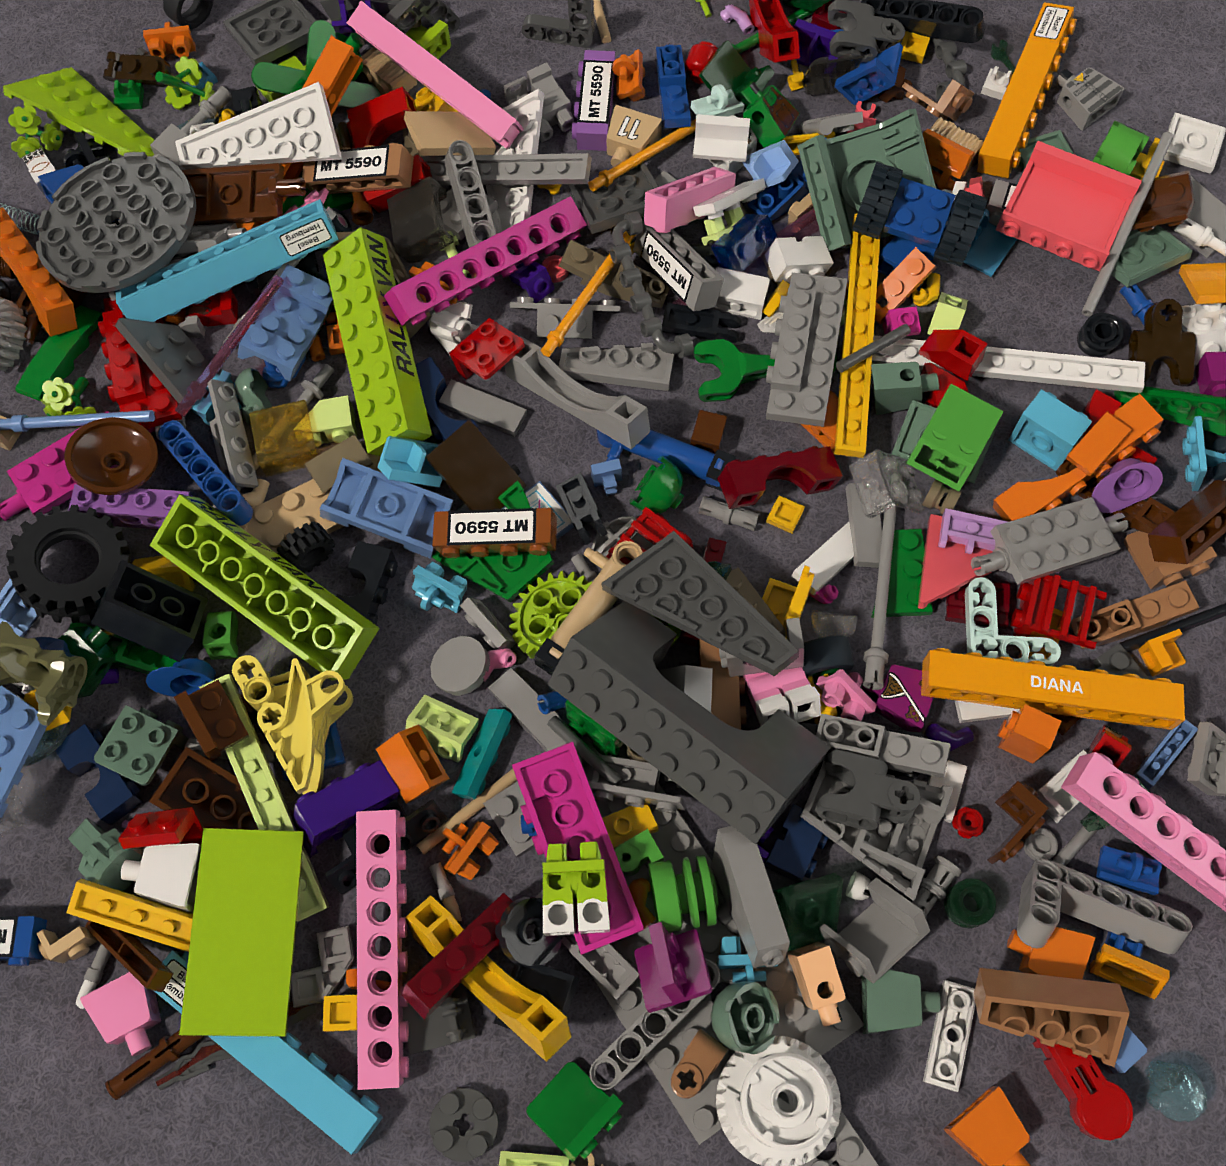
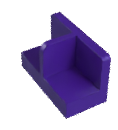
[794,19,839,74]

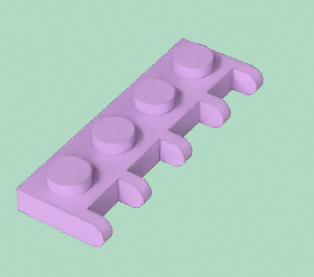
[938,508,1060,573]

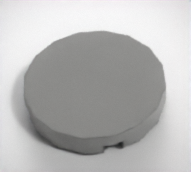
[430,636,490,696]

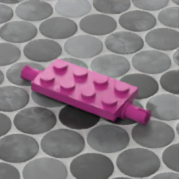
[0,411,155,521]

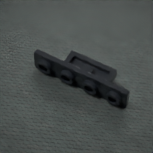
[326,799,448,895]

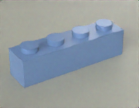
[1132,719,1198,790]

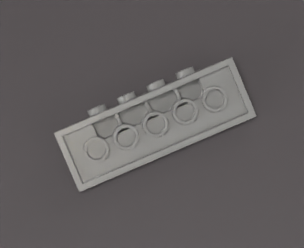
[766,272,848,427]

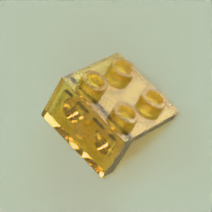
[249,400,320,477]

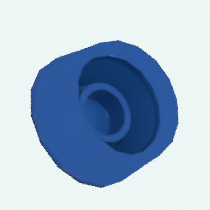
[146,658,216,697]

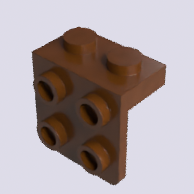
[987,781,1049,864]

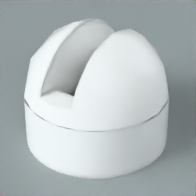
[846,871,871,900]

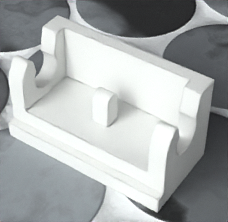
[1037,750,1087,823]

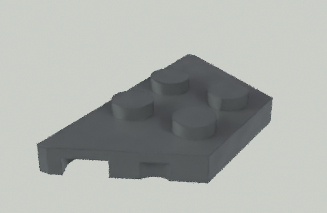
[115,318,213,408]

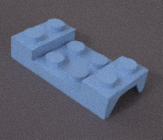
[237,264,334,382]
[320,458,453,559]

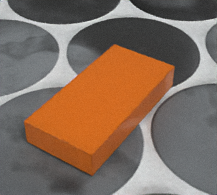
[1066,412,1132,477]

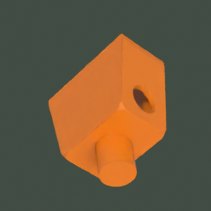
[1007,927,1095,980]
[944,1086,1031,1166]

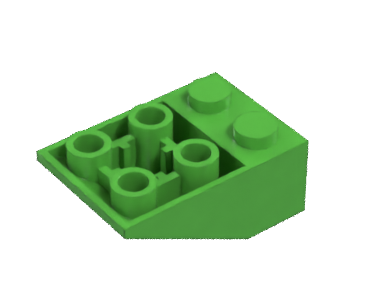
[906,384,1004,491]

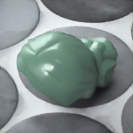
[235,368,272,426]

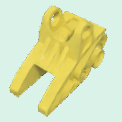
[232,655,353,795]

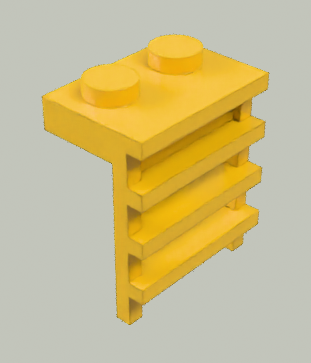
[762,565,815,639]

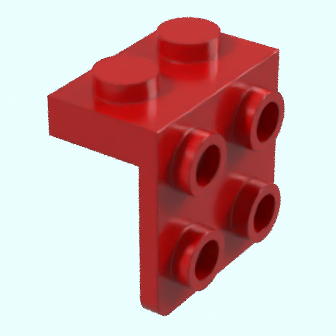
[449,318,525,380]
[118,807,203,849]

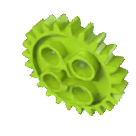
[509,571,592,659]

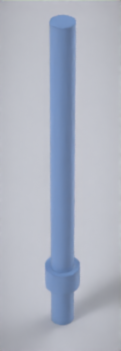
[0,410,155,432]

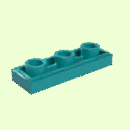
[452,709,512,800]

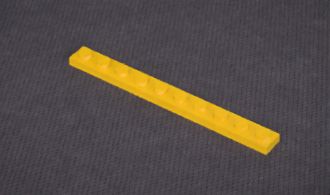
[834,214,881,458]

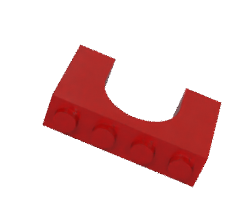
[347,86,435,213]

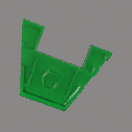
[432,480,555,602]

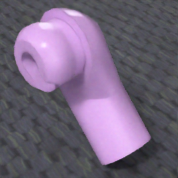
[720,4,755,35]

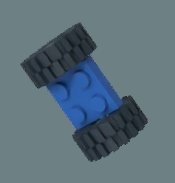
[852,162,987,267]

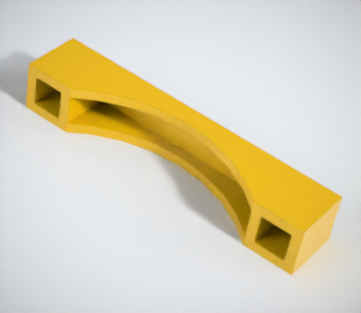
[406,895,571,1062]

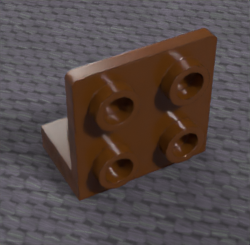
[1131,170,1195,232]

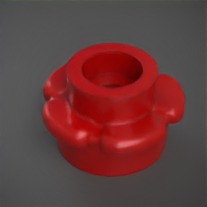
[952,807,984,839]

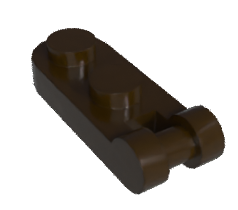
[103,51,171,85]

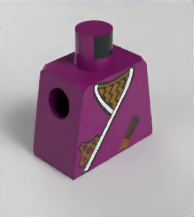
[861,665,934,732]

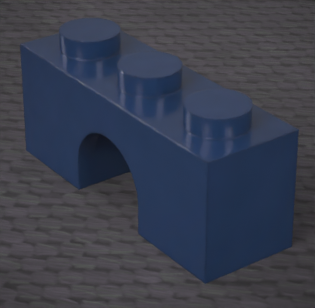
[52,724,143,825]

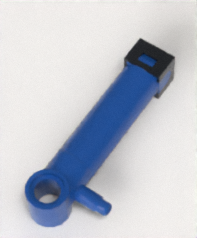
[596,429,736,491]

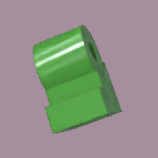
[203,611,238,660]
[614,829,665,876]

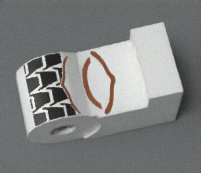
[22,148,56,198]

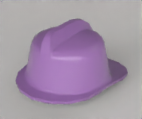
[1092,458,1163,513]

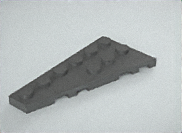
[601,531,799,676]

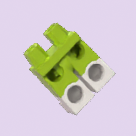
[542,841,610,936]

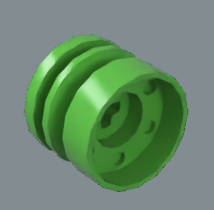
[649,855,718,933]

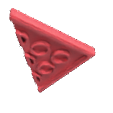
[918,514,993,609]

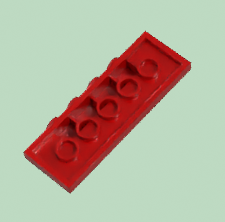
[98,298,183,429]

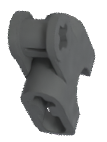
[828,0,905,62]
[816,750,921,830]

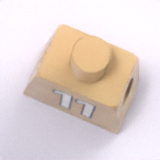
[606,105,662,167]

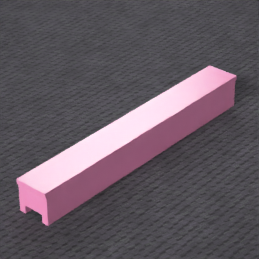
[346,1,524,150]

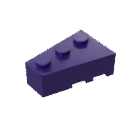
[293,760,400,858]

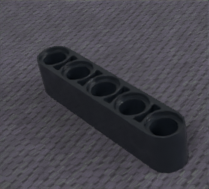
[861,0,985,43]

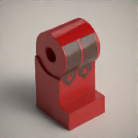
[185,289,238,327]

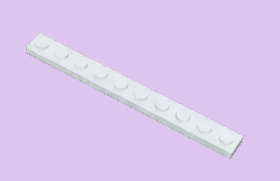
[872,335,1145,393]

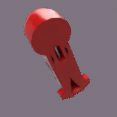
[1032,1037,1133,1141]

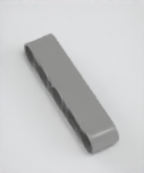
[445,140,496,248]
[589,959,720,1090]

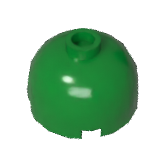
[629,456,684,514]

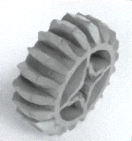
[0,298,27,372]

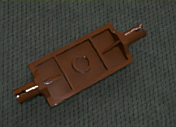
[182,163,306,225]

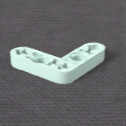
[965,577,1061,666]

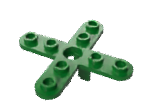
[251,20,381,108]

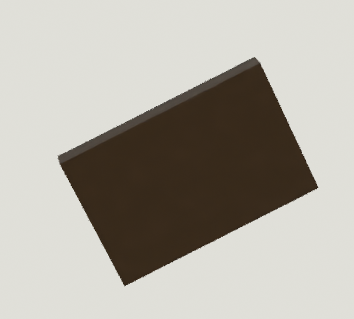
[425,419,527,510]

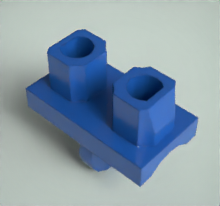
[1096,845,1162,895]

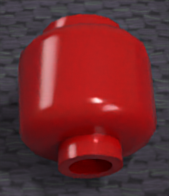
[685,41,718,84]

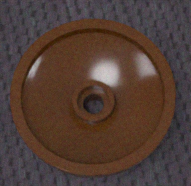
[64,417,158,495]

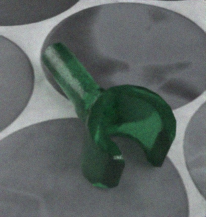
[991,39,1015,75]

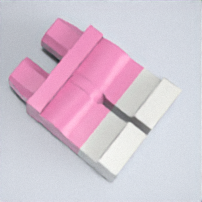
[743,667,821,726]

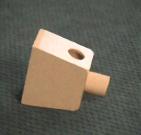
[787,942,846,1026]

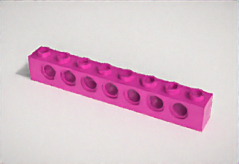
[384,196,587,326]

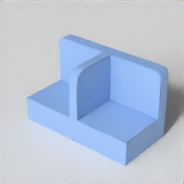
[742,140,799,188]

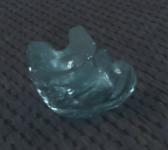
[1144,1060,1207,1122]

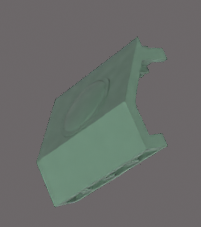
[797,108,936,252]

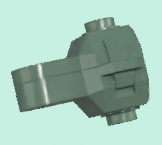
[68,818,144,891]

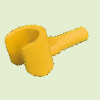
[787,59,804,91]

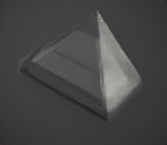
[250,636,286,685]

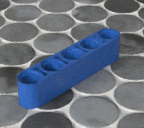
[158,420,253,526]

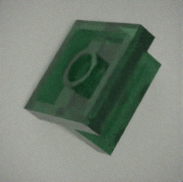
[773,873,844,952]

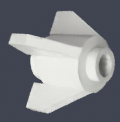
[429,301,479,355]

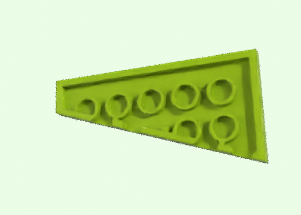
[3,67,154,157]

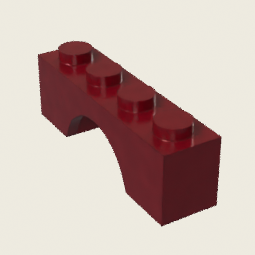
[718,446,843,509]
[402,893,513,1020]

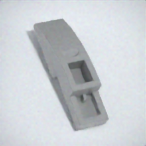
[816,713,951,778]

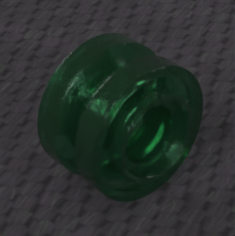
[944,879,996,929]

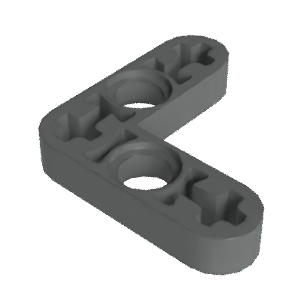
[384,0,460,34]
[521,0,595,48]

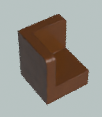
[691,410,727,453]

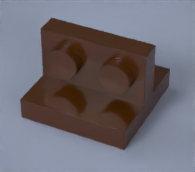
[174,680,249,761]

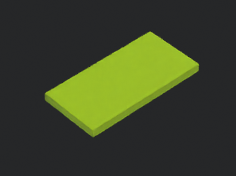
[179,828,304,1037]

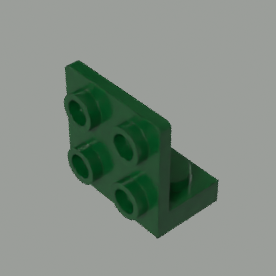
[699,40,775,110]

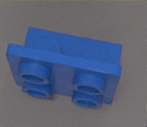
[835,43,903,105]

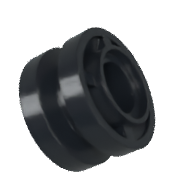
[1077,313,1124,357]

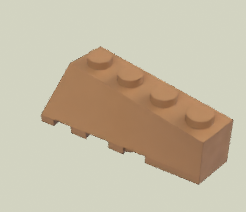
[974,968,1130,1067]

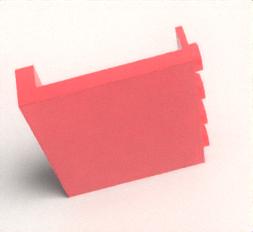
[996,141,1142,272]

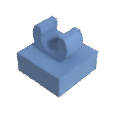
[591,458,622,496]

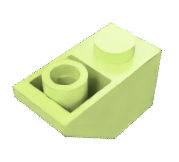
[294,395,357,448]

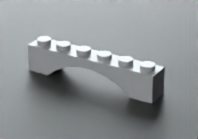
[504,336,650,449]

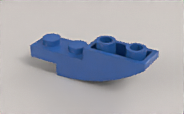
[656,44,691,128]
[747,137,827,223]

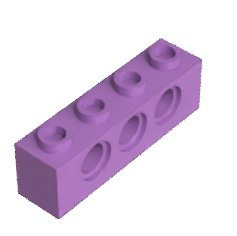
[68,484,193,529]

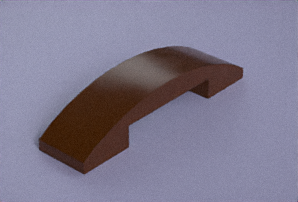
[1056,459,1175,534]

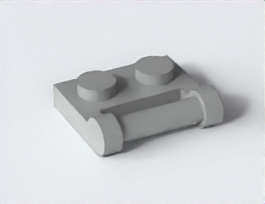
[799,111,863,136]

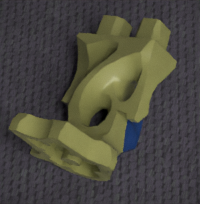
[0,621,88,726]

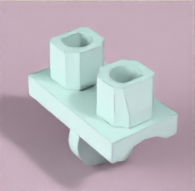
[690,84,745,117]

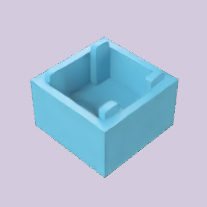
[1008,389,1092,471]

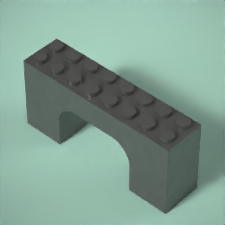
[547,601,831,844]

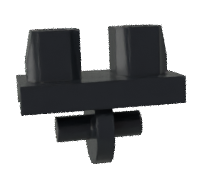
[63,132,111,168]

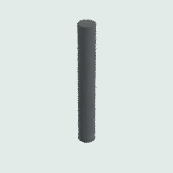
[836,324,911,373]
[547,716,623,786]

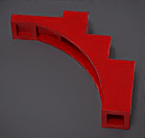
[749,0,800,63]

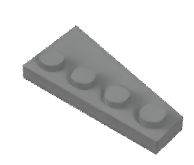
[558,341,675,391]

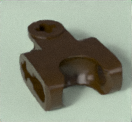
[1128,298,1196,386]

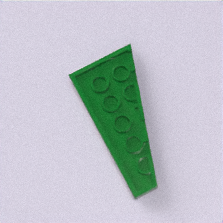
[1114,386,1226,436]

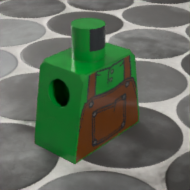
[741,81,800,148]

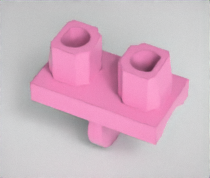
[816,669,877,721]

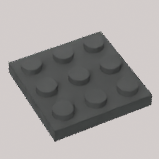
[223,0,316,65]
[568,162,659,234]

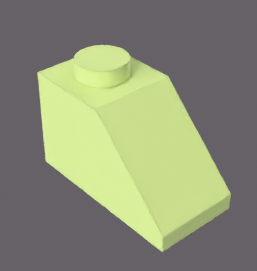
[927,292,968,335]

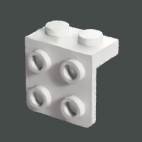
[1174,303,1226,365]

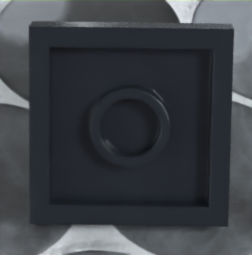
[494,963,579,1029]

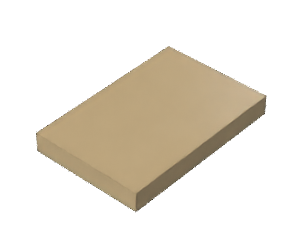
[404,111,496,156]

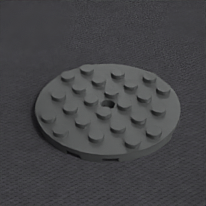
[36,152,196,293]

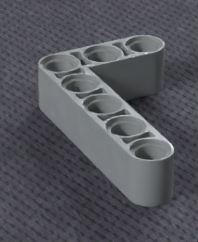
[1017,858,1193,954]

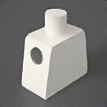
[121,843,201,913]

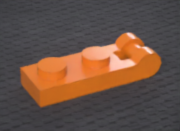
[875,247,937,324]

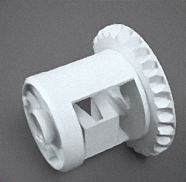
[716,1036,841,1166]

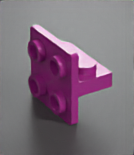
[634,922,712,1013]

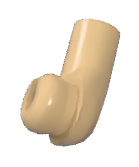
[242,479,270,508]

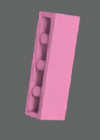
[644,167,736,233]

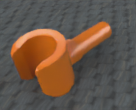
[346,969,391,990]

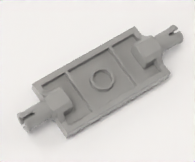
[971,497,1128,585]

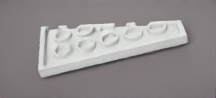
[175,82,342,169]
[486,89,544,254]

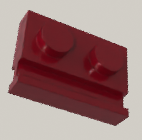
[945,582,1010,629]

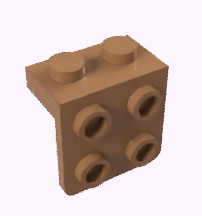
[902,79,975,121]
[1124,531,1217,590]

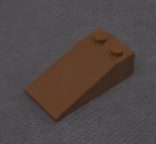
[149,747,294,830]

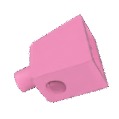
[80,972,161,1056]

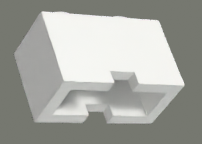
[764,236,833,283]

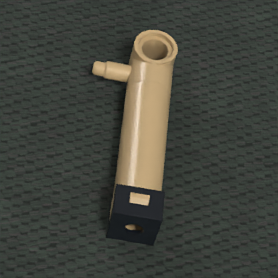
[535,541,643,676]

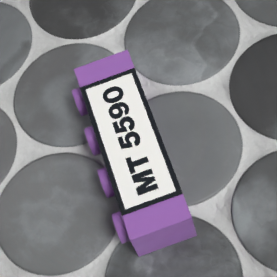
[572,50,615,151]

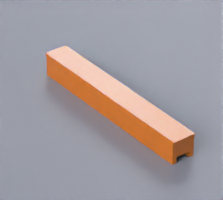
[236,35,363,231]

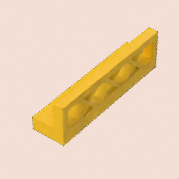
[66,878,193,952]

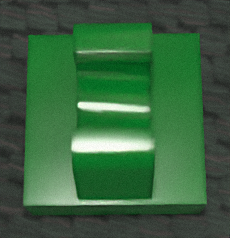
[113,80,144,110]

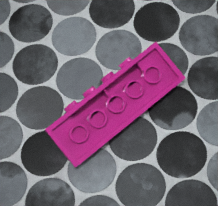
[512,741,645,955]

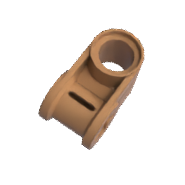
[671,1028,729,1099]

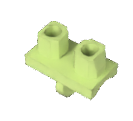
[701,207,755,255]

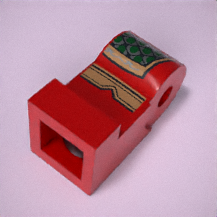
[1088,724,1132,768]

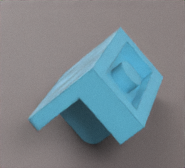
[377,436,443,487]

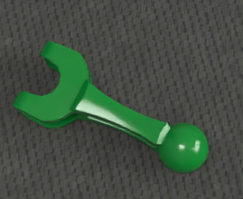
[694,339,838,402]

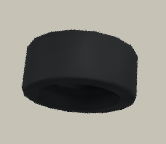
[163,0,213,30]

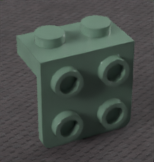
[94,705,189,786]

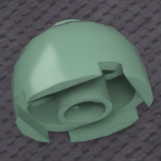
[711,981,780,1054]

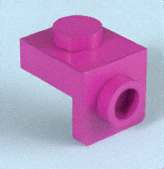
[883,306,921,336]

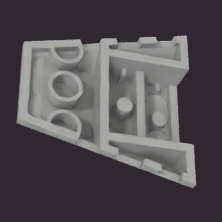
[801,761,954,901]

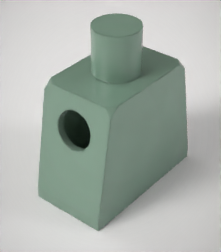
[871,362,939,415]
[861,969,940,1034]

